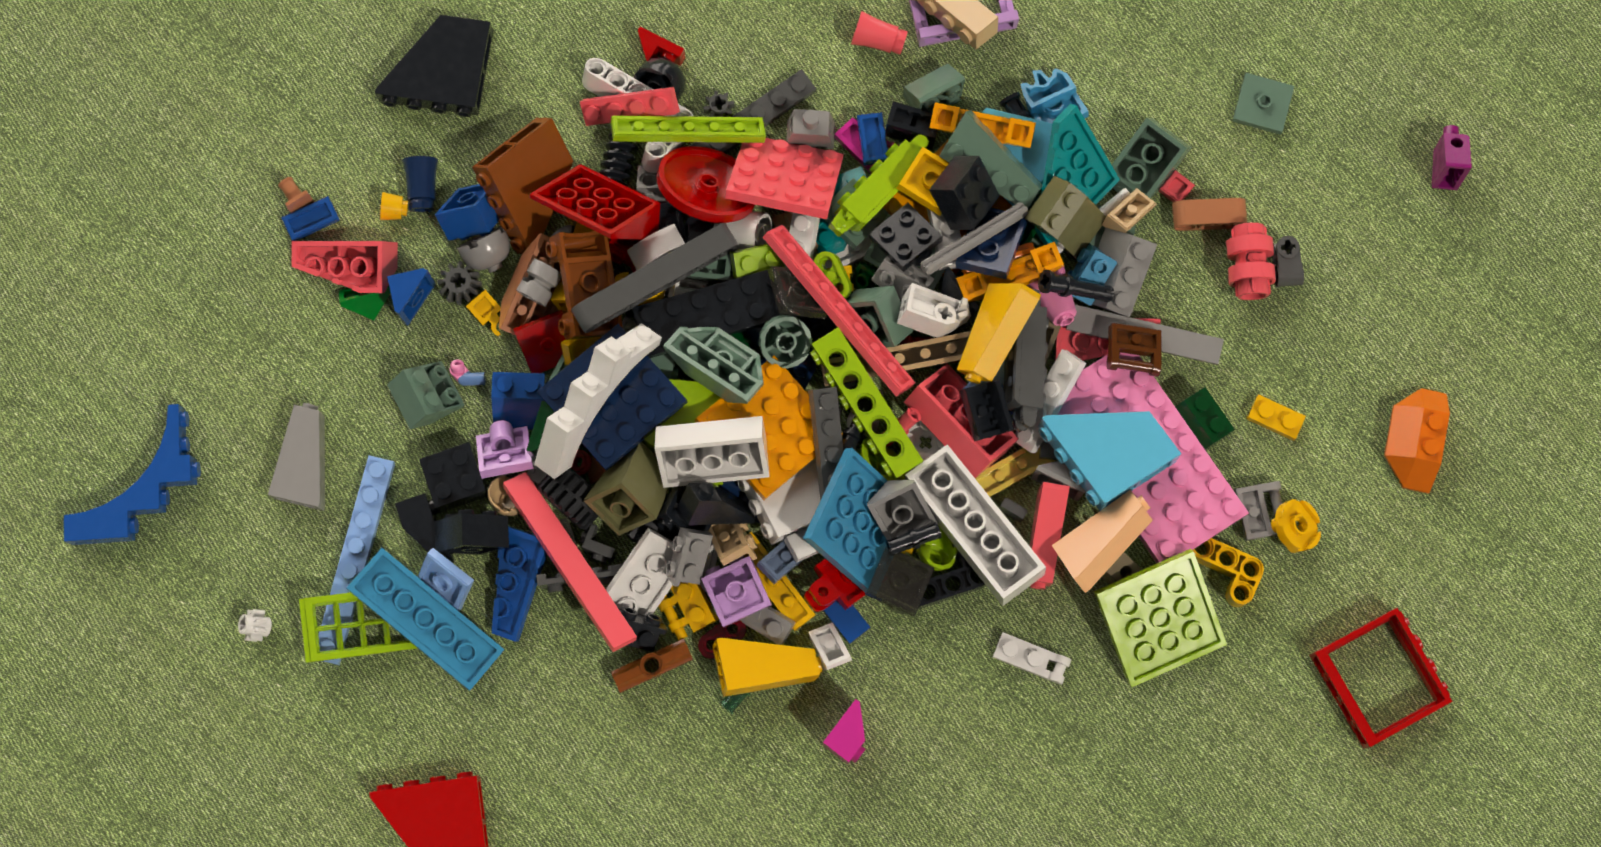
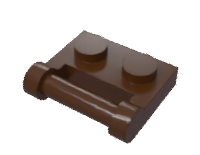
[1106,323,1161,377]

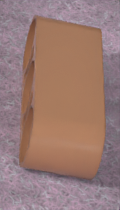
[1172,198,1247,231]

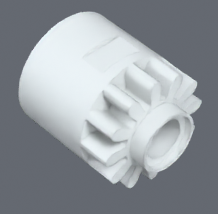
[714,211,772,251]

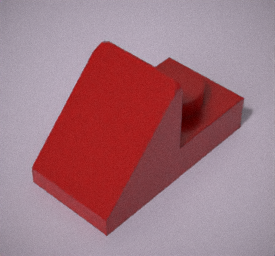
[638,26,686,66]

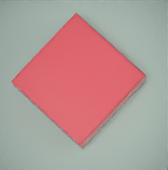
[1159,170,1195,202]

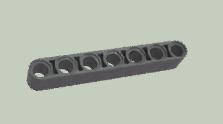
[571,223,739,333]

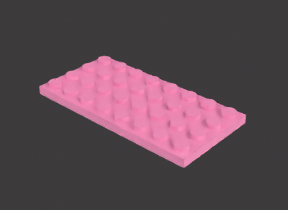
[1058,352,1249,563]

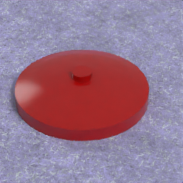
[656,146,755,223]

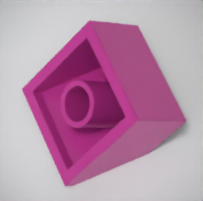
[822,699,866,765]

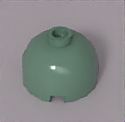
[759,315,812,369]

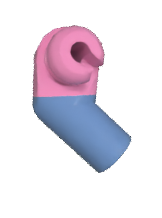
[450,359,485,386]

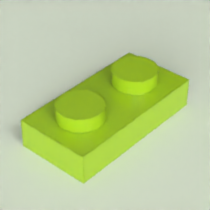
[730,244,785,278]

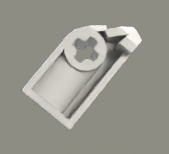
[897,283,971,337]

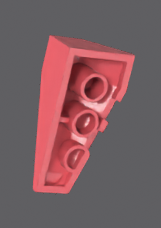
[292,241,398,293]

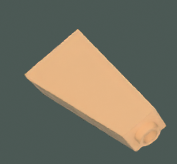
[1052,489,1153,593]

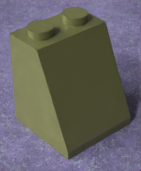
[584,442,670,536]

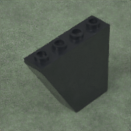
[375,15,494,117]

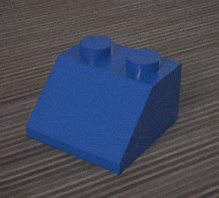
[435,184,499,241]
[491,372,548,430]

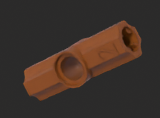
[611,639,693,693]

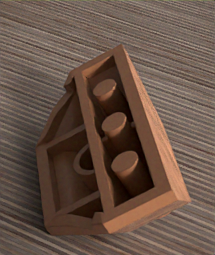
[499,233,560,336]

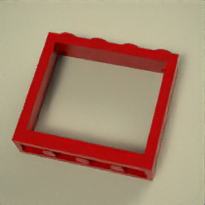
[1309,608,1453,749]

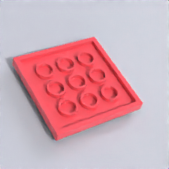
[725,138,844,219]

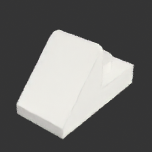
[808,622,852,671]

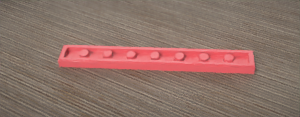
[762,225,915,397]
[503,472,637,652]

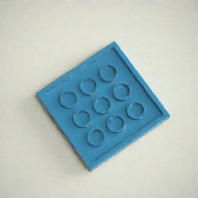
[803,448,894,596]

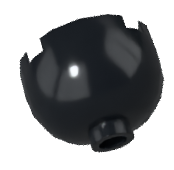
[634,57,685,101]

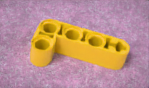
[1193,538,1264,607]

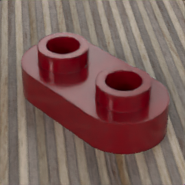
[698,620,746,659]

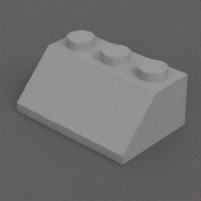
[1079,228,1157,317]

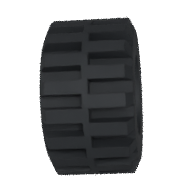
[537,468,598,530]

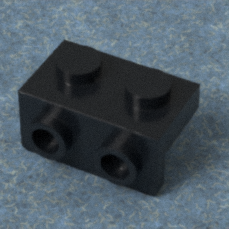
[960,379,1014,441]

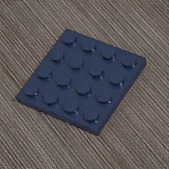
[537,324,688,471]

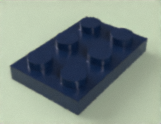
[956,208,1028,279]

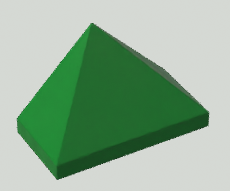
[339,285,391,321]

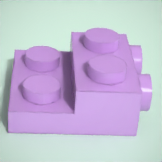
[701,555,772,627]

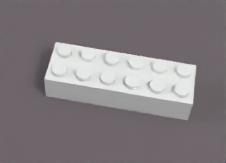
[905,444,1046,606]

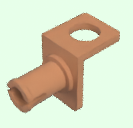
[278,177,314,236]

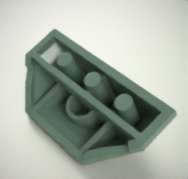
[663,327,764,404]

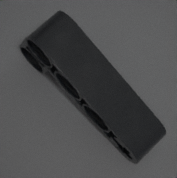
[890,551,985,614]

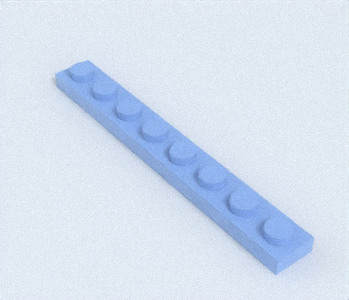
[318,455,395,666]

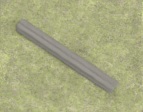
[920,202,1028,275]

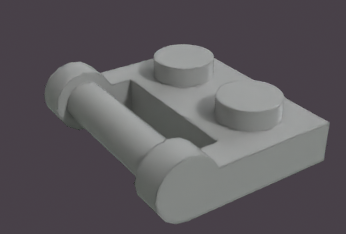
[1234,481,1282,541]

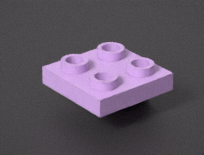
[476,420,533,479]

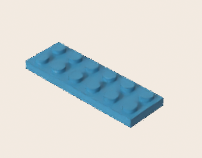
[346,548,505,691]

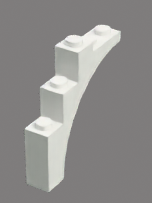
[534,323,662,479]

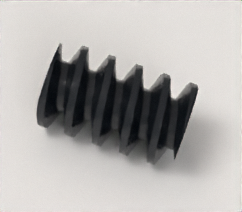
[598,132,638,187]

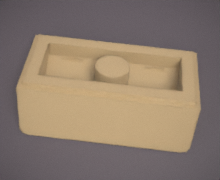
[1102,188,1156,233]

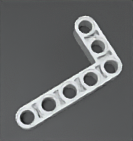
[582,58,694,173]

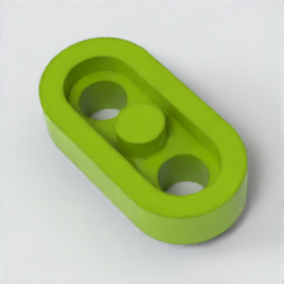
[814,251,852,299]

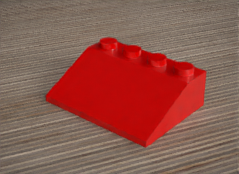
[530,164,660,239]

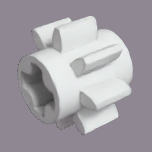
[238,609,272,642]

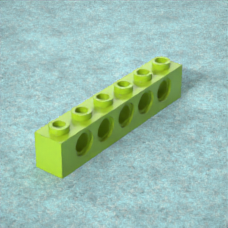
[809,327,923,479]

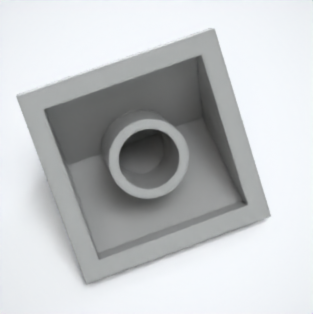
[867,480,938,539]

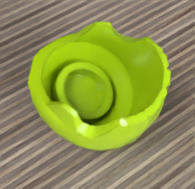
[916,525,958,571]

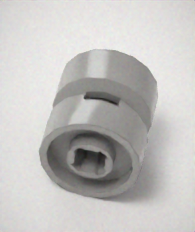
[516,258,562,307]

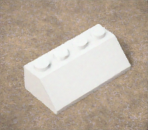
[655,416,770,488]

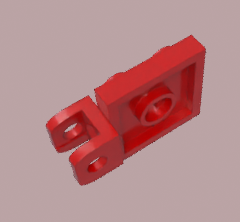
[804,558,887,612]

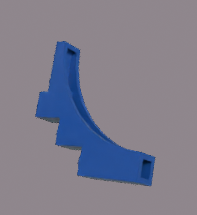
[64,404,201,545]

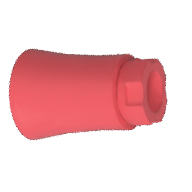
[851,11,908,54]

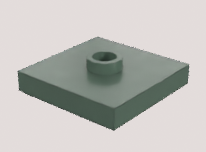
[1232,73,1295,135]

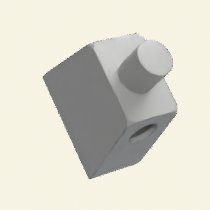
[786,109,835,149]

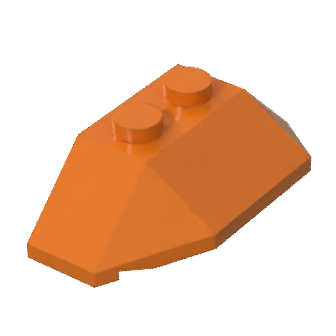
[1384,388,1450,494]

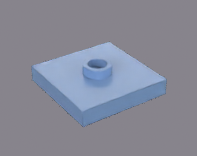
[418,548,474,611]

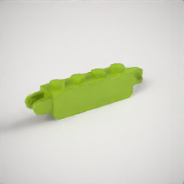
[828,134,929,237]

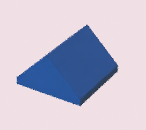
[387,268,436,326]

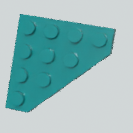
[1035,104,1120,245]

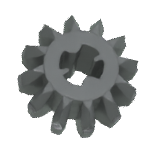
[437,261,482,306]

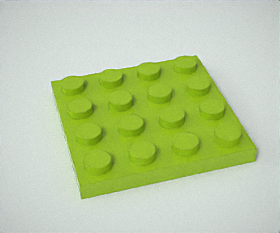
[1094,549,1227,687]

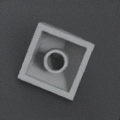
[1031,461,1085,501]

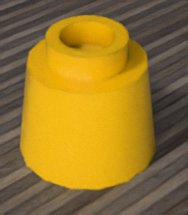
[380,192,408,220]

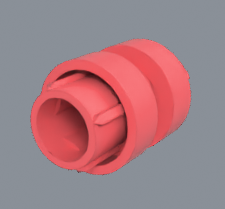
[1226,223,1276,300]

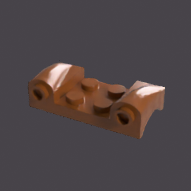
[545,231,623,340]

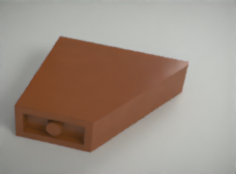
[472,117,574,254]

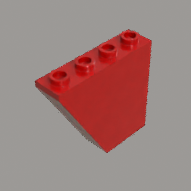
[369,771,489,847]

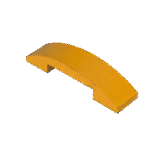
[929,102,1036,148]
[956,242,1064,302]

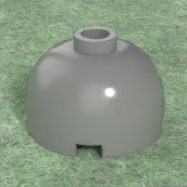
[457,226,510,273]

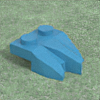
[1020,68,1089,123]

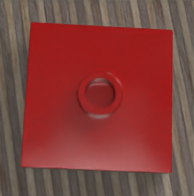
[513,310,566,373]

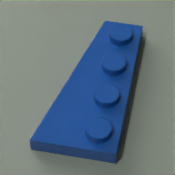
[492,526,547,642]

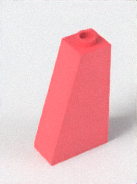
[1029,482,1070,590]

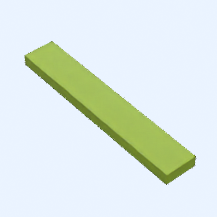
[610,116,766,143]

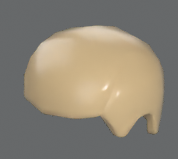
[487,475,520,516]

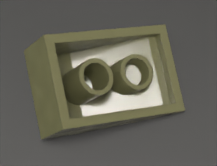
[1024,176,1106,260]

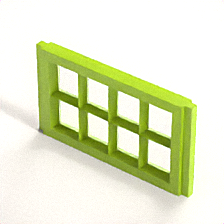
[299,593,418,663]

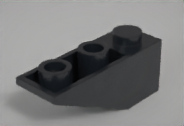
[395,493,455,563]

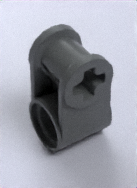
[1272,236,1304,287]

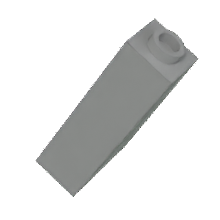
[268,403,325,511]

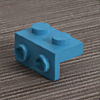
[1067,243,1117,305]

